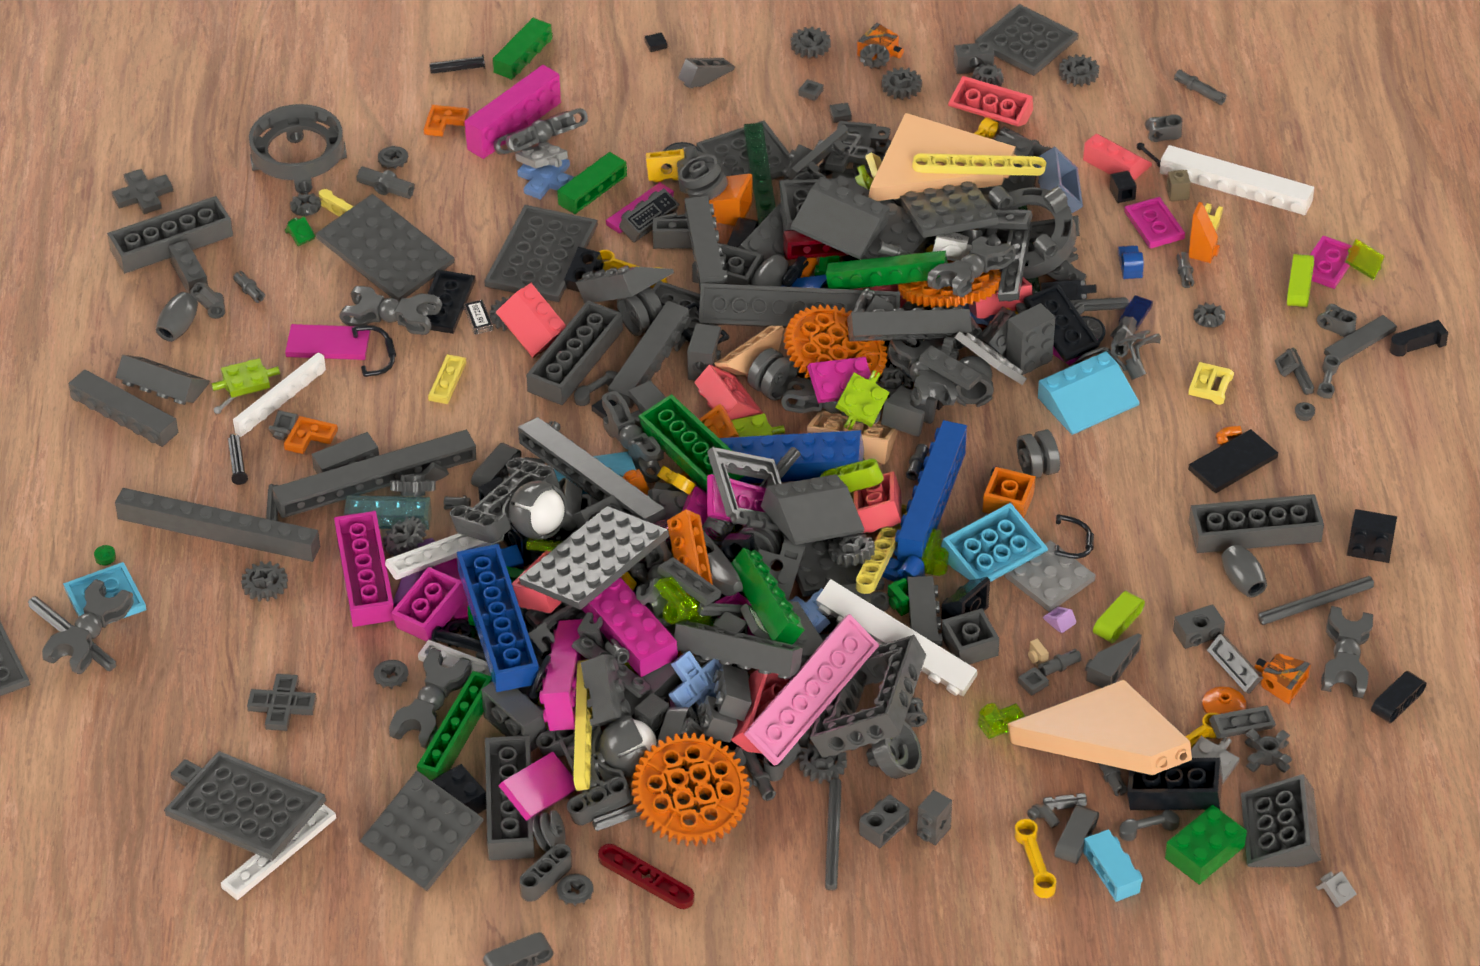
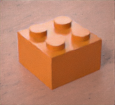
[982,467,1036,518]

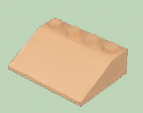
[807,410,898,465]

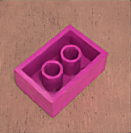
[391,567,467,642]

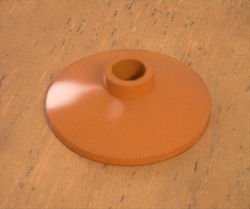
[1202,687,1247,714]

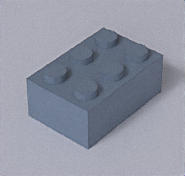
[1038,146,1083,213]

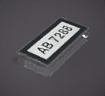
[464,299,494,335]

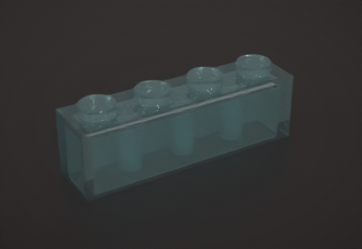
[344,495,432,530]

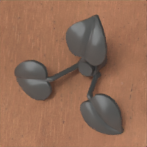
[1074,330,1161,380]

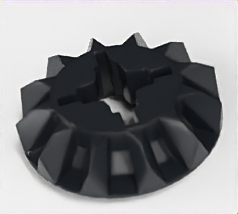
[442,619,476,648]

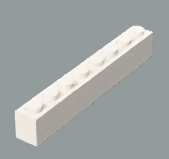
[1160,145,1314,215]
[816,579,977,696]

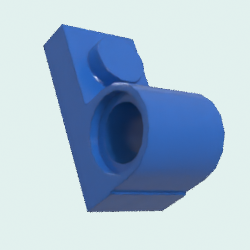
[1118,246,1144,279]
[882,556,925,582]

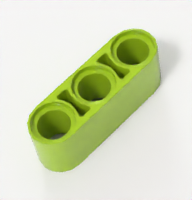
[1287,254,1314,307]
[820,459,884,492]
[1093,591,1145,643]

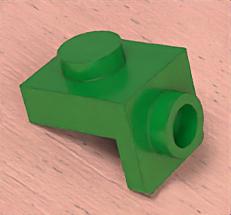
[284,217,316,246]
[815,256,840,276]
[887,578,909,616]

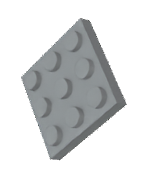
[955,331,1027,385]
[1005,540,1095,612]

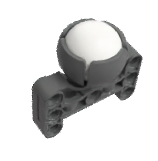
[450,457,567,543]
[536,714,657,825]

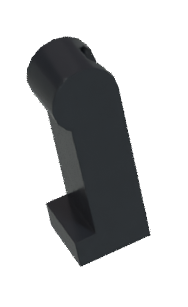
[1389,320,1448,357]

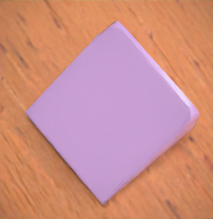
[1043,606,1076,633]

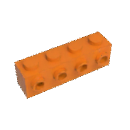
[667,509,713,600]

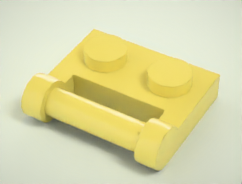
[1188,362,1234,405]

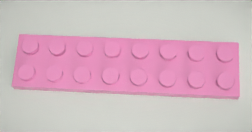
[744,614,879,766]

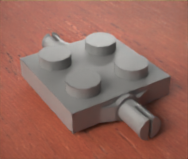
[515,142,568,169]
[1191,736,1240,785]

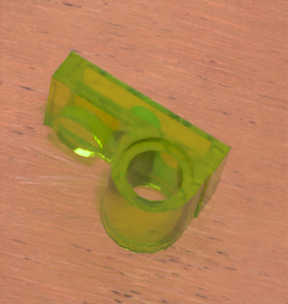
[922,529,949,576]
[654,576,699,624]
[978,703,1026,739]

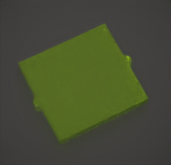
[1345,238,1385,280]

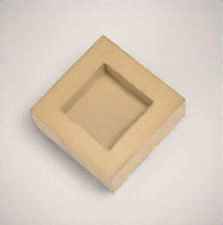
[1028,638,1049,667]

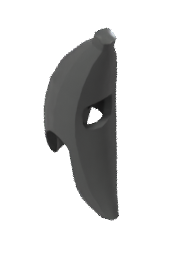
[676,512,743,599]

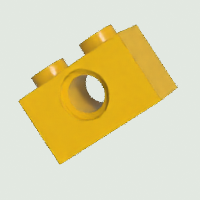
[646,149,685,182]

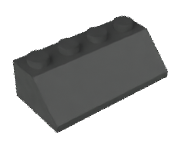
[115,355,210,405]

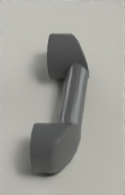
[1317,354,1341,399]
[574,370,618,406]
[1119,810,1180,841]

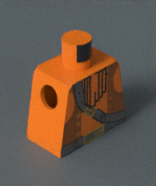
[857,23,904,60]
[1254,653,1311,704]

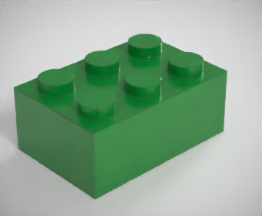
[1165,805,1247,885]

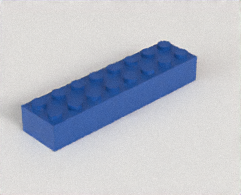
[894,420,967,563]
[697,430,864,486]
[457,544,540,692]

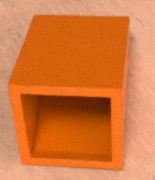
[709,174,753,227]

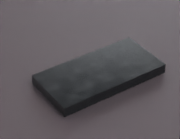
[427,270,476,334]
[1023,284,1100,362]
[1188,429,1278,493]

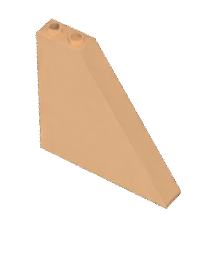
[869,113,1017,201]
[1008,680,1192,775]

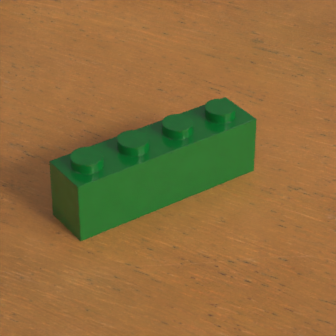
[492,18,553,80]
[557,152,627,214]

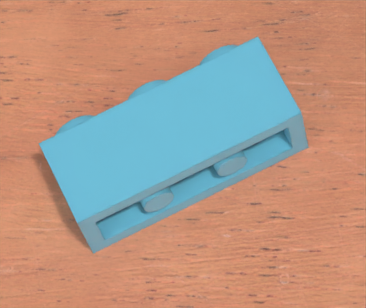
[1083,829,1143,902]

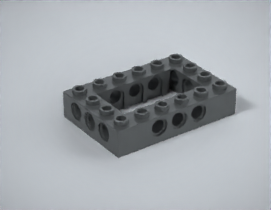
[810,635,926,758]

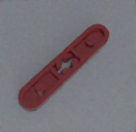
[598,844,695,909]

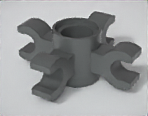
[1245,729,1292,773]

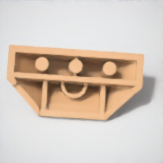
[714,326,784,377]

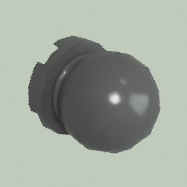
[954,355,994,407]

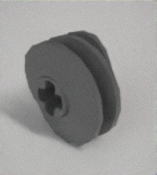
[532,810,566,852]

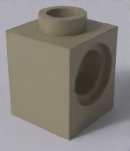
[1166,170,1191,201]

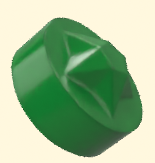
[94,545,116,566]

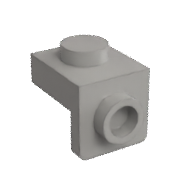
[1316,871,1357,908]

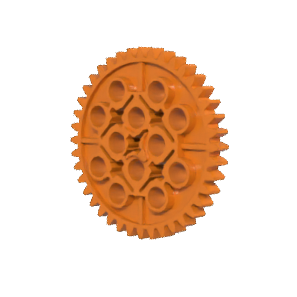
[898,260,1002,308]
[783,305,888,378]
[631,732,750,846]

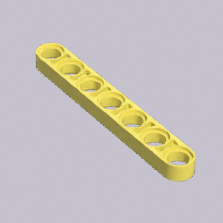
[912,153,1046,176]
[856,504,907,594]
[573,659,592,791]

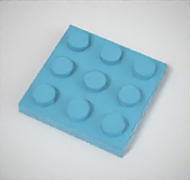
[63,562,147,623]

